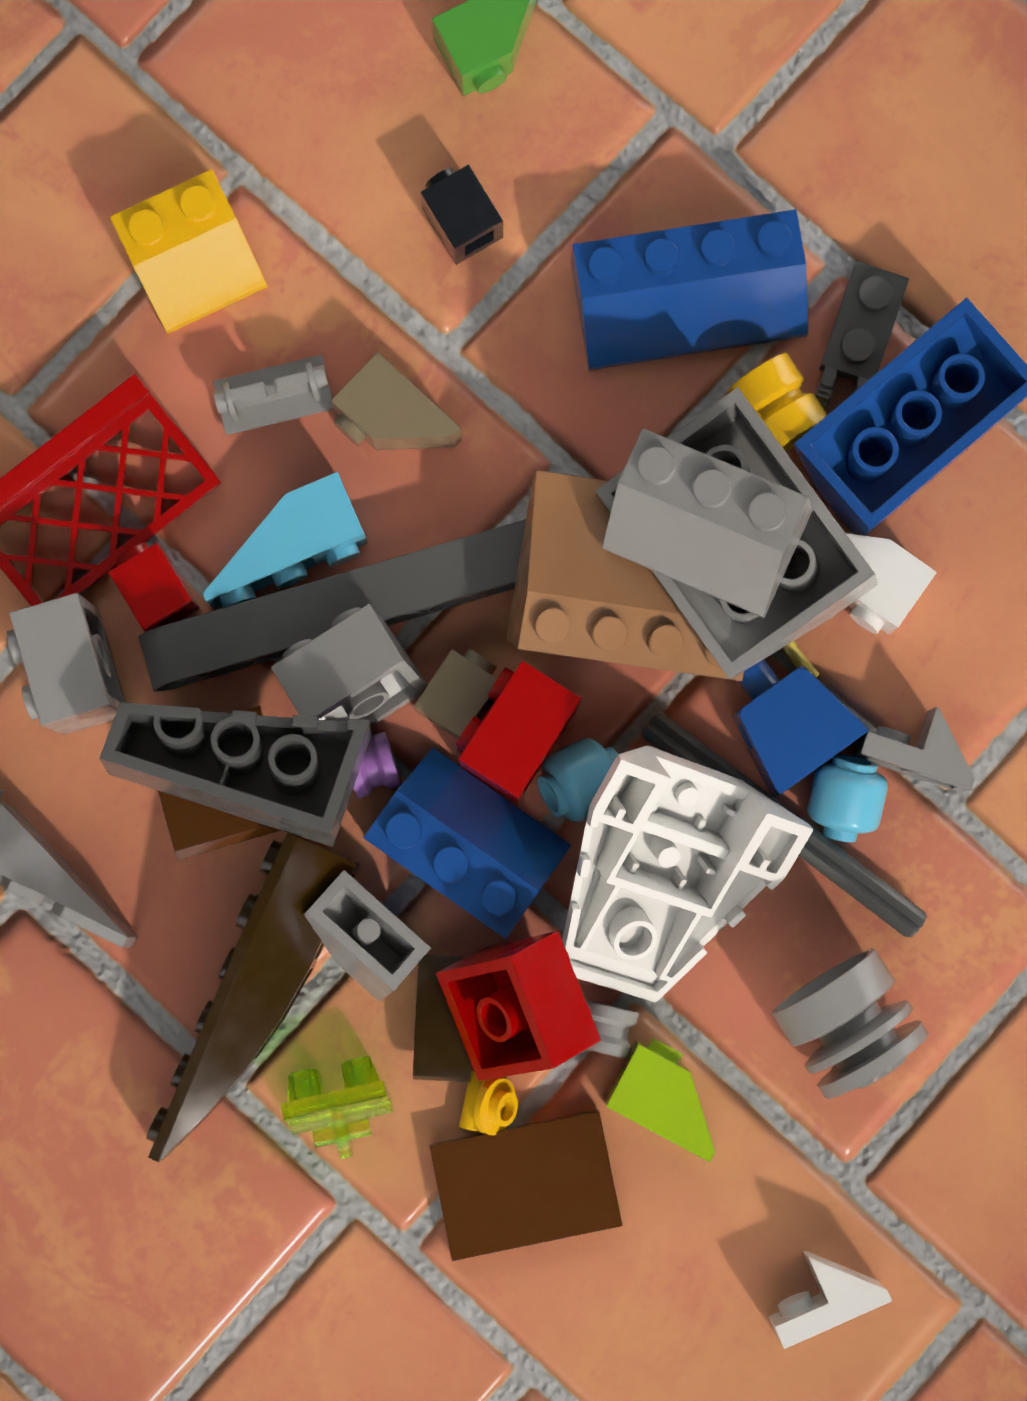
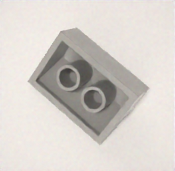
[602,428,813,618]

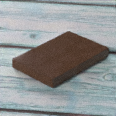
[430,1109,623,1261]

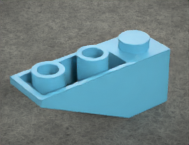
[203,472,368,609]

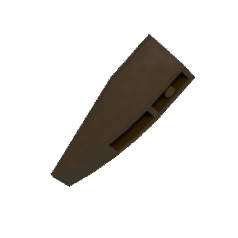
[146,833,360,1162]

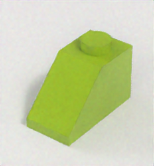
[604,1038,715,1162]

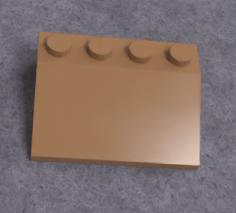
[506,469,744,681]

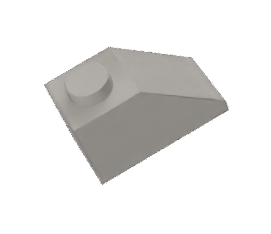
[304,870,431,1001]

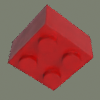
[456,660,582,803]
[436,931,601,1081]

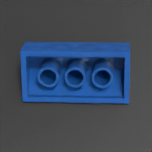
[571,209,808,370]
[793,297,1027,536]

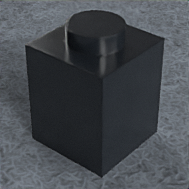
[420,164,503,265]

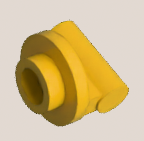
[458,1070,518,1136]

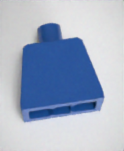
[732,659,868,797]

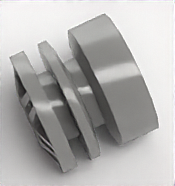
[771,948,929,1099]

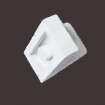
[768,1250,892,1349]

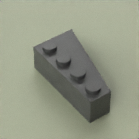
[99,702,371,847]

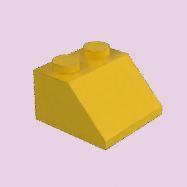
[110,169,268,334]

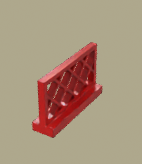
[0,373,221,606]

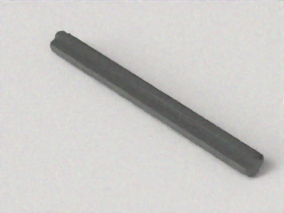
[642,712,927,937]

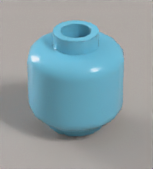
[537,738,618,822]
[807,754,888,842]

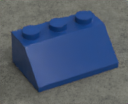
[363,747,571,939]

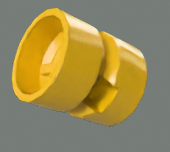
[726,353,827,452]

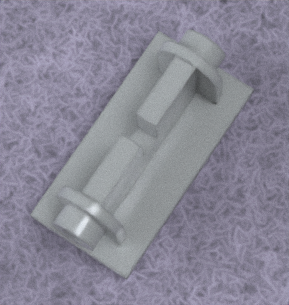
[213,355,334,435]

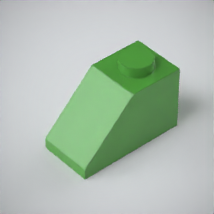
[432,0,536,96]

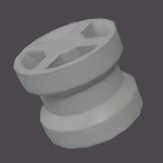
[586,1000,639,1058]

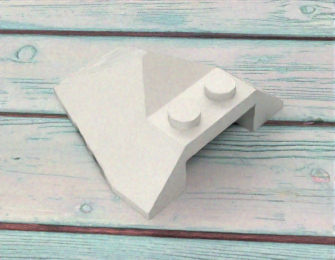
[562,745,813,1003]

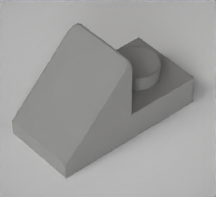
[853,707,975,793]

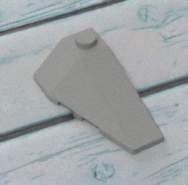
[0,788,137,948]

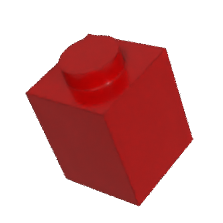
[108,543,200,632]

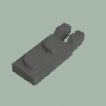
[815,261,909,409]

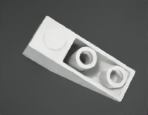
[846,533,937,635]

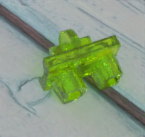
[281,1056,394,1159]

